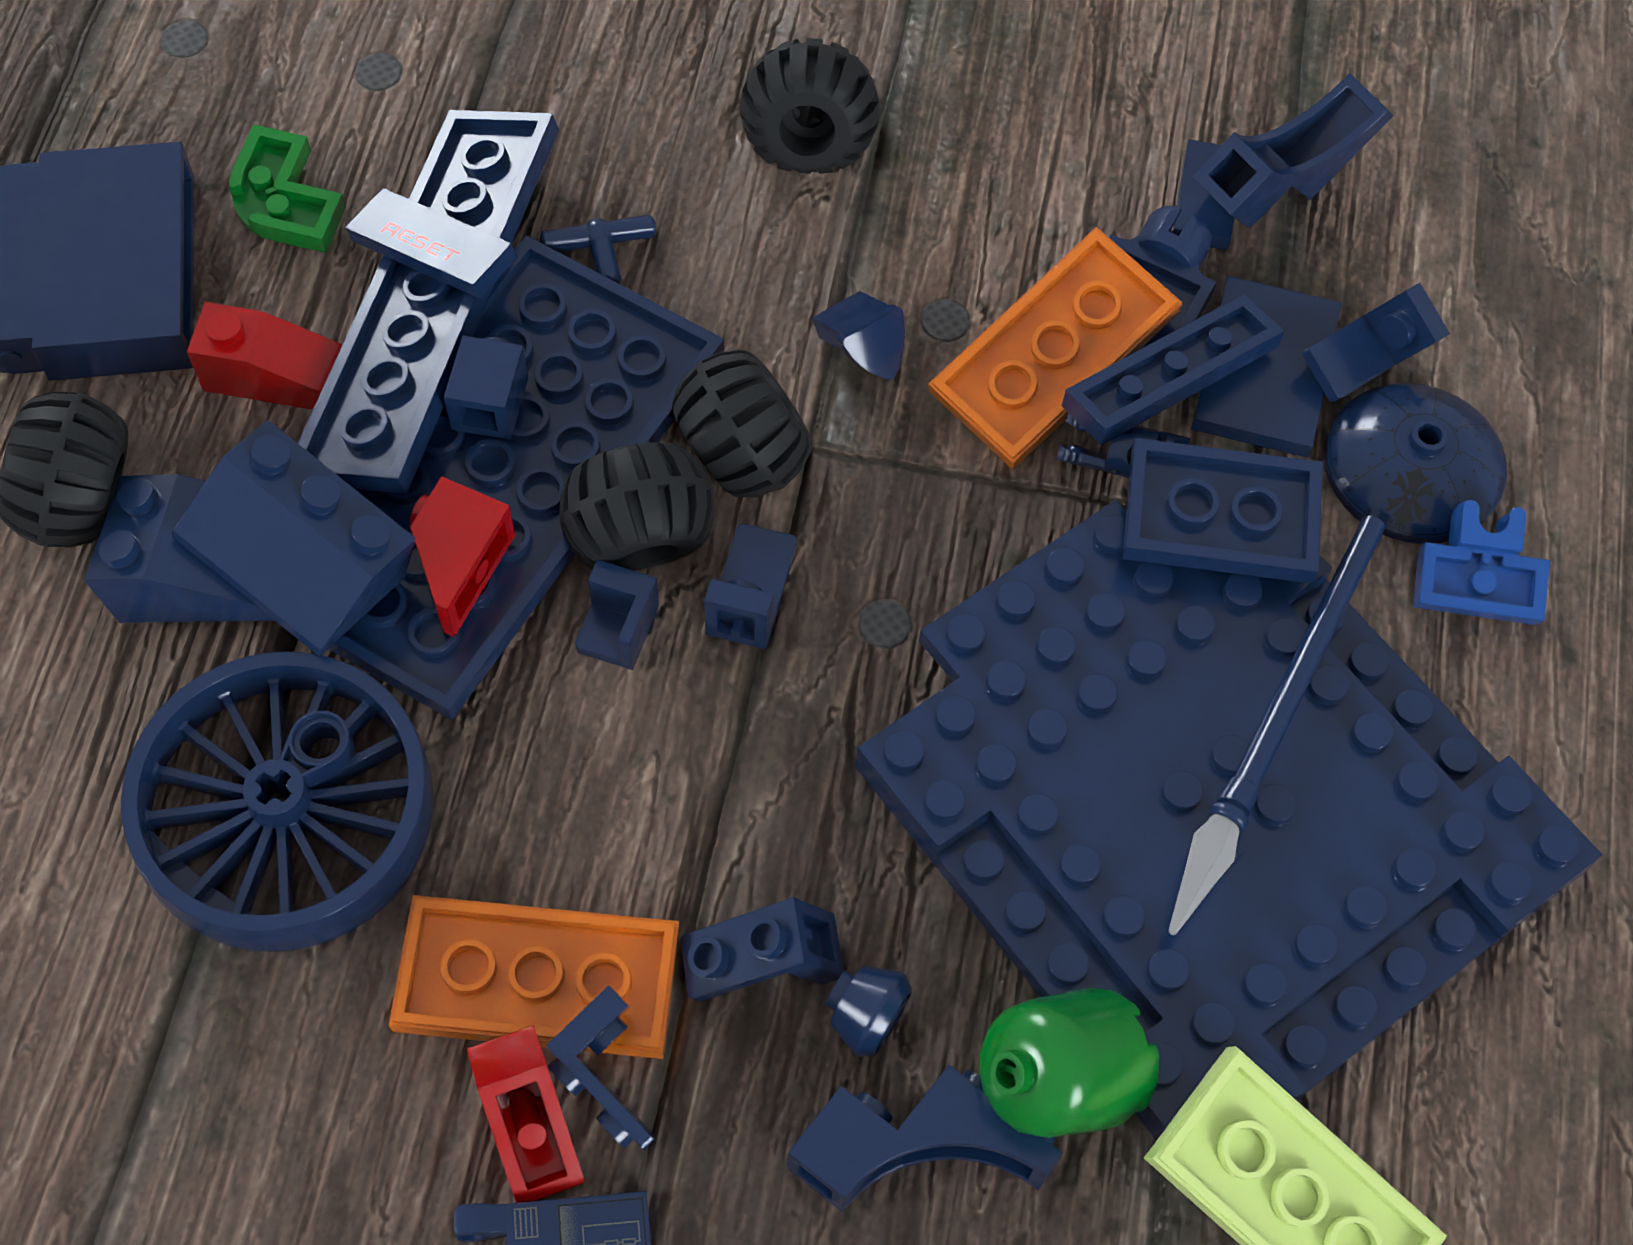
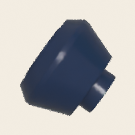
[825,966,913,1057]

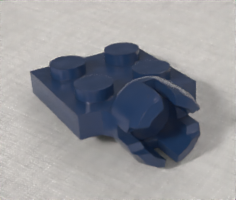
[1109,206,1216,349]

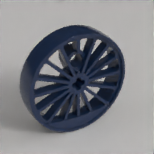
[121,652,433,952]

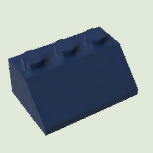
[172,420,416,657]

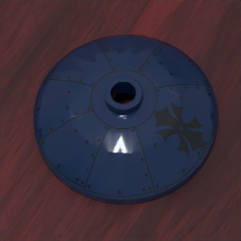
[1324,383,1507,544]

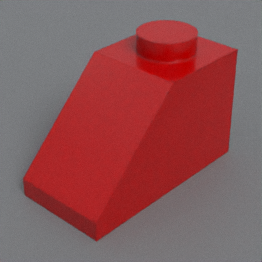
[409,476,515,637]
[467,1025,585,1203]

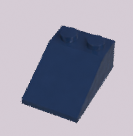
[84,474,274,623]

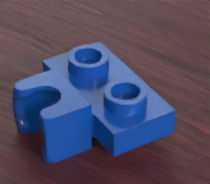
[1413,500,1550,625]

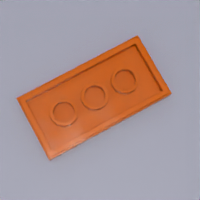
[928,226,1182,470]
[389,895,680,1059]

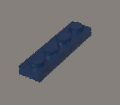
[1061,294,1284,445]

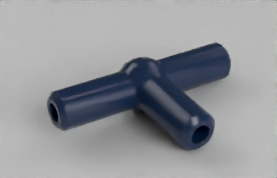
[540,215,656,284]

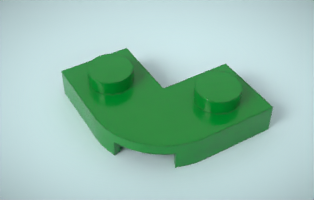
[229,124,346,253]

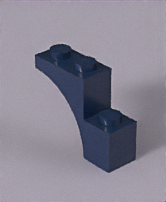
[1192,73,1394,228]
[787,1065,1063,1212]

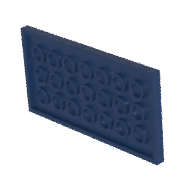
[329,235,724,720]

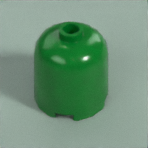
[979,988,1159,1138]

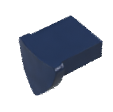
[812,291,905,380]

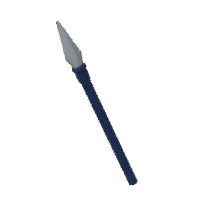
[1169,516,1385,935]

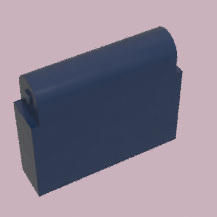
[0,141,195,381]

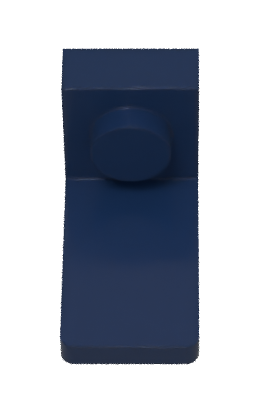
[1303,282,1450,402]
[704,523,797,649]
[681,897,844,1001]
[546,985,656,1150]

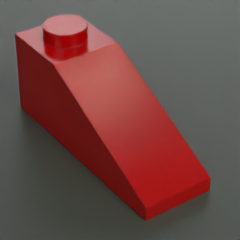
[187,302,343,410]

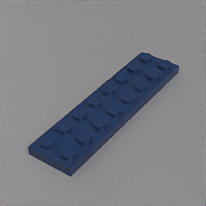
[298,110,559,494]

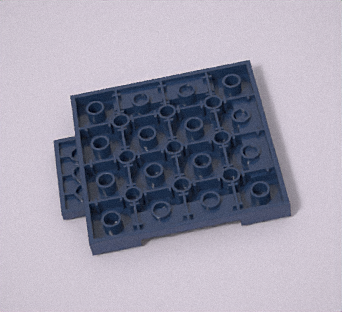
[855,499,1603,1140]

